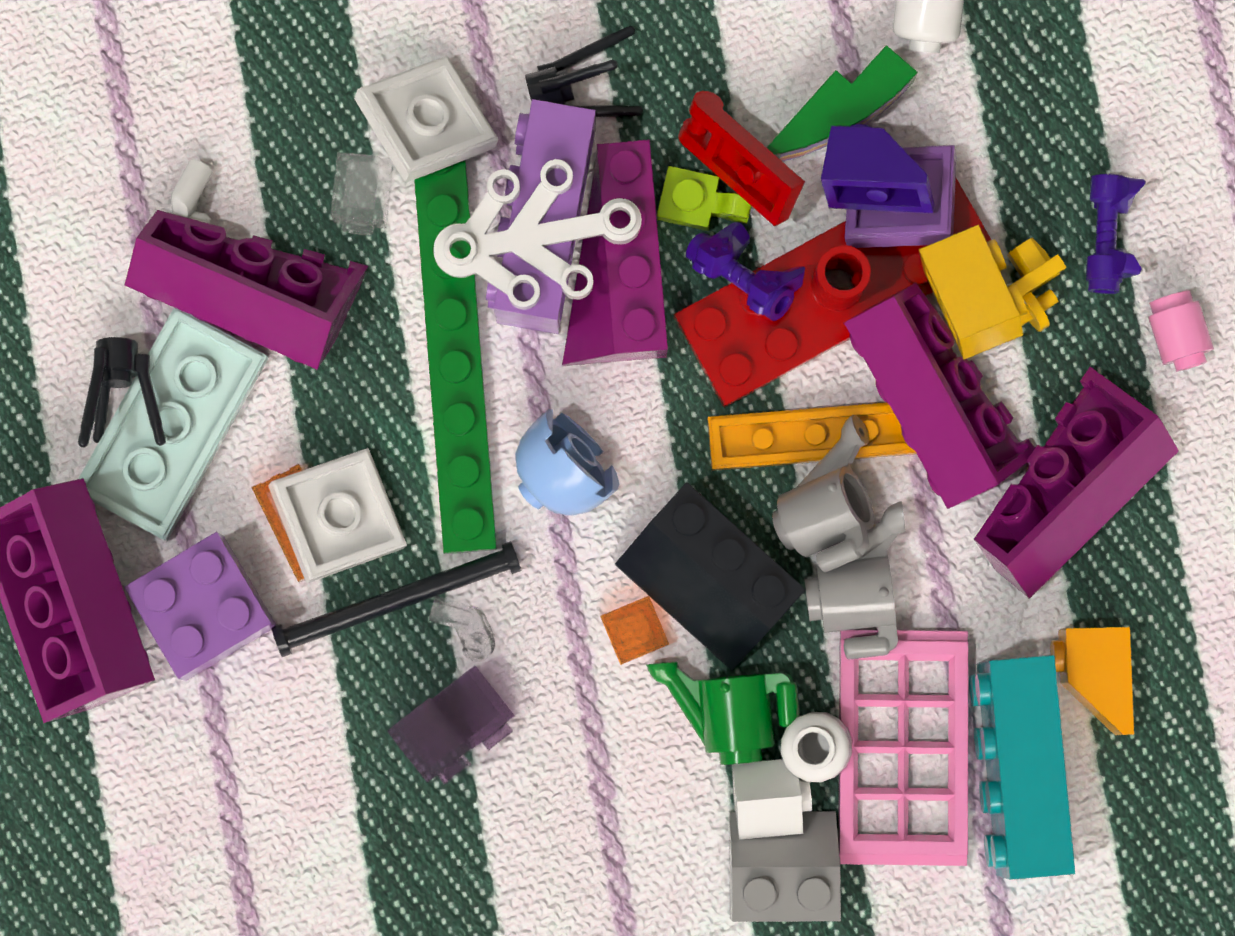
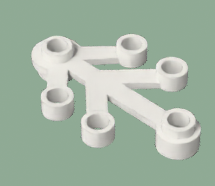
[434,159,642,310]

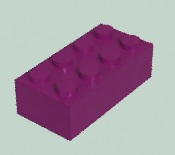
[0,478,155,723]

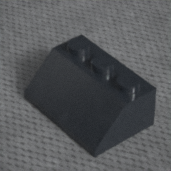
[614,482,806,671]

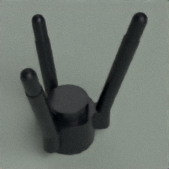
[525,26,643,117]
[78,337,166,448]

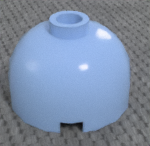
[515,409,620,515]

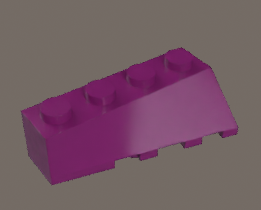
[562,140,668,366]
[124,210,368,370]
[844,283,1035,509]
[974,367,1179,599]

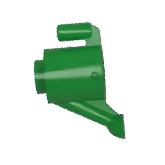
[646,661,800,765]

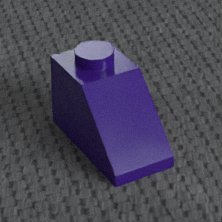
[821,124,935,213]

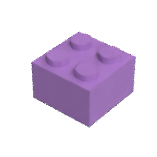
[124,531,277,681]

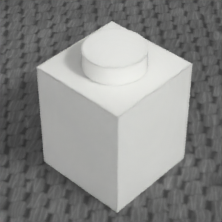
[732,759,812,840]

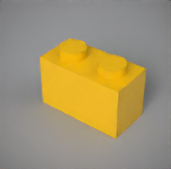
[919,225,1027,360]

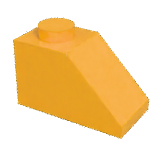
[1050,627,1134,735]

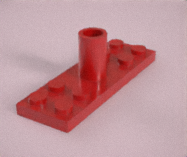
[674,178,991,408]

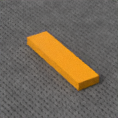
[707,403,917,471]

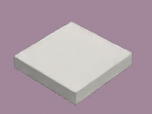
[354,56,499,183]
[268,448,407,584]

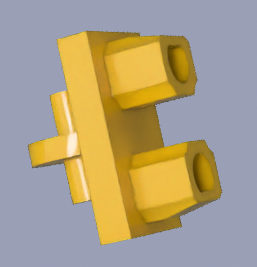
[1007,237,1067,332]

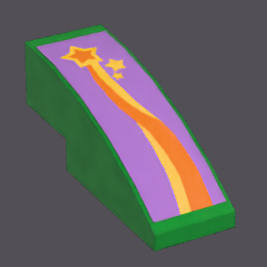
[767,45,918,162]

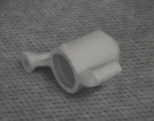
[772,415,874,572]
[804,501,905,660]

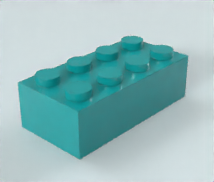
[969,655,1076,880]

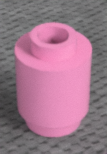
[1148,290,1214,372]

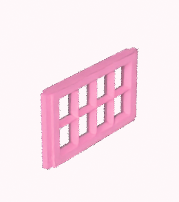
[838,630,968,866]

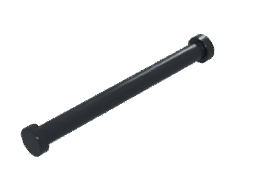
[271,541,522,657]

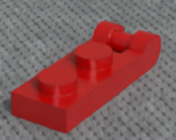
[678,91,805,226]

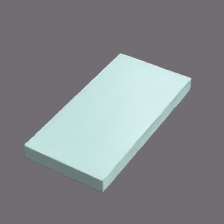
[79,307,269,542]

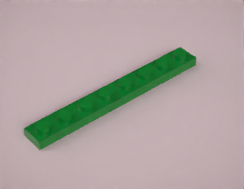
[414,160,497,554]

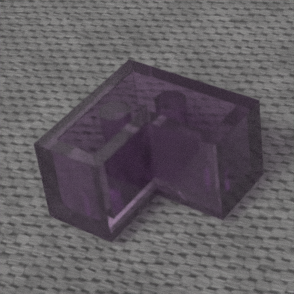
[387,665,516,784]

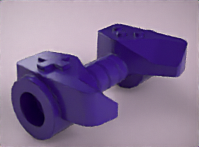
[1086,174,1146,294]
[686,222,805,321]

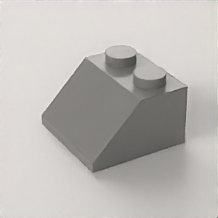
[729,811,841,922]

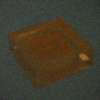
[600,596,669,665]

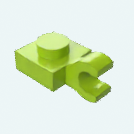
[657,166,751,231]

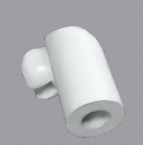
[171,159,212,224]

